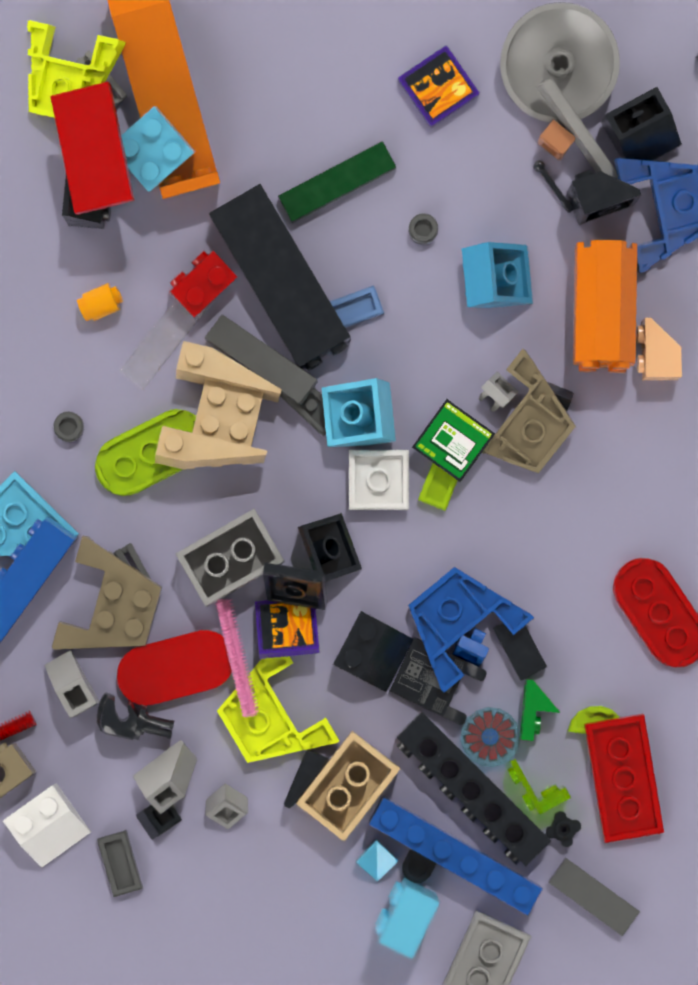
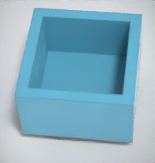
[121,106,196,192]

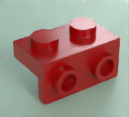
[168,250,237,318]

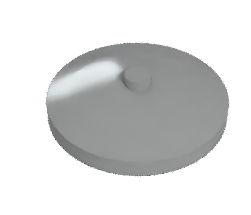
[500,2,620,123]

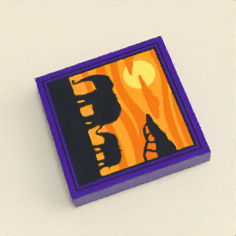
[398,45,480,128]
[255,600,320,659]

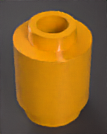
[77,283,123,321]

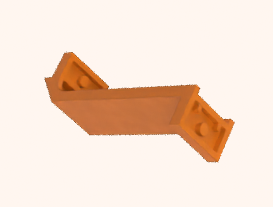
[107,0,220,199]

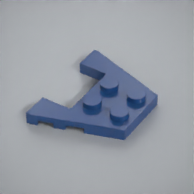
[614,158,698,273]
[408,567,534,693]

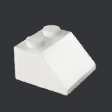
[3,783,91,868]

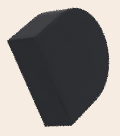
[402,848,437,883]

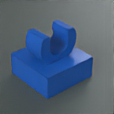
[452,628,489,667]

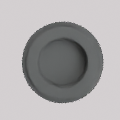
[408,213,438,245]
[53,411,84,442]

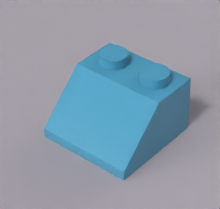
[322,378,396,447]

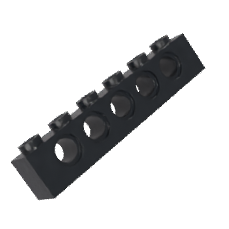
[396,711,551,866]

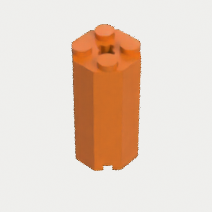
[573,240,637,373]

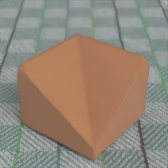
[538,119,575,160]

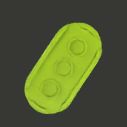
[95,409,196,496]

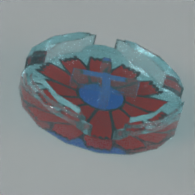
[460,707,520,767]

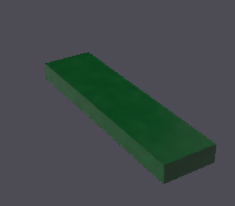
[278,141,396,223]

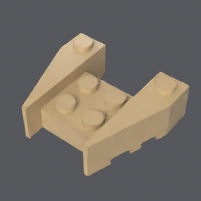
[155,341,282,470]

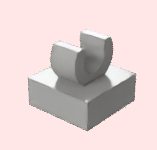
[479,372,519,412]

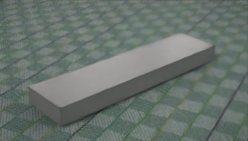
[536,79,618,178]

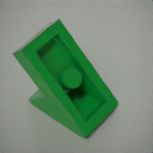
[519,679,560,741]

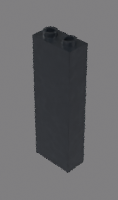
[209,184,351,371]

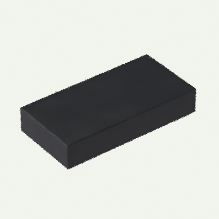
[493,623,547,681]

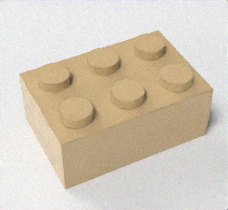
[296,730,400,841]

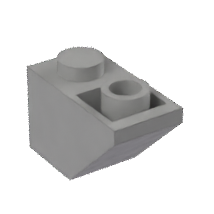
[44,650,100,718]
[133,740,197,814]

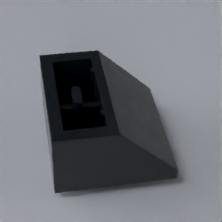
[601,87,682,161]

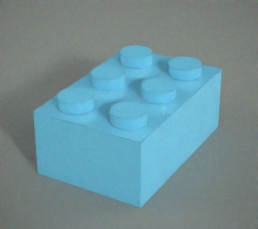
[375,877,440,959]

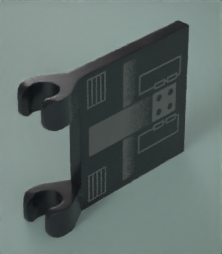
[389,637,487,725]

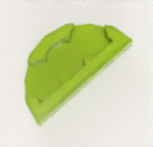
[567,706,620,734]

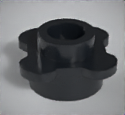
[546,811,581,847]

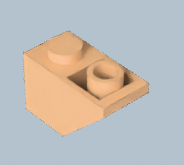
[636,318,682,380]

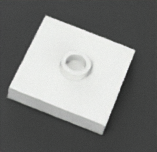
[349,450,409,510]

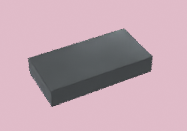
[97,830,143,897]

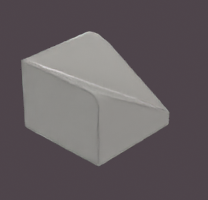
[205,783,248,829]

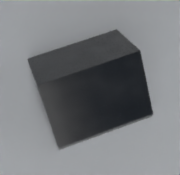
[298,513,362,582]

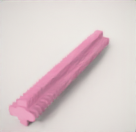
[215,599,260,717]

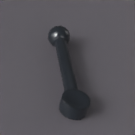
[533,160,574,213]

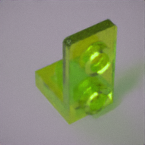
[507,758,571,815]

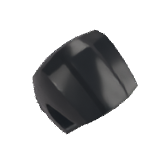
[96,692,175,740]

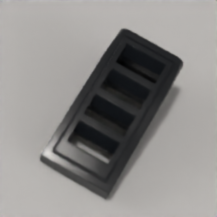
[284,749,329,809]

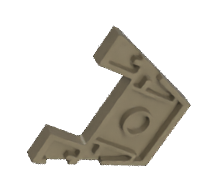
[482,348,576,473]
[52,535,162,649]

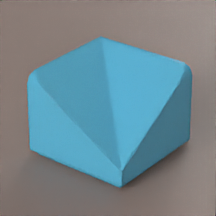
[356,839,398,882]

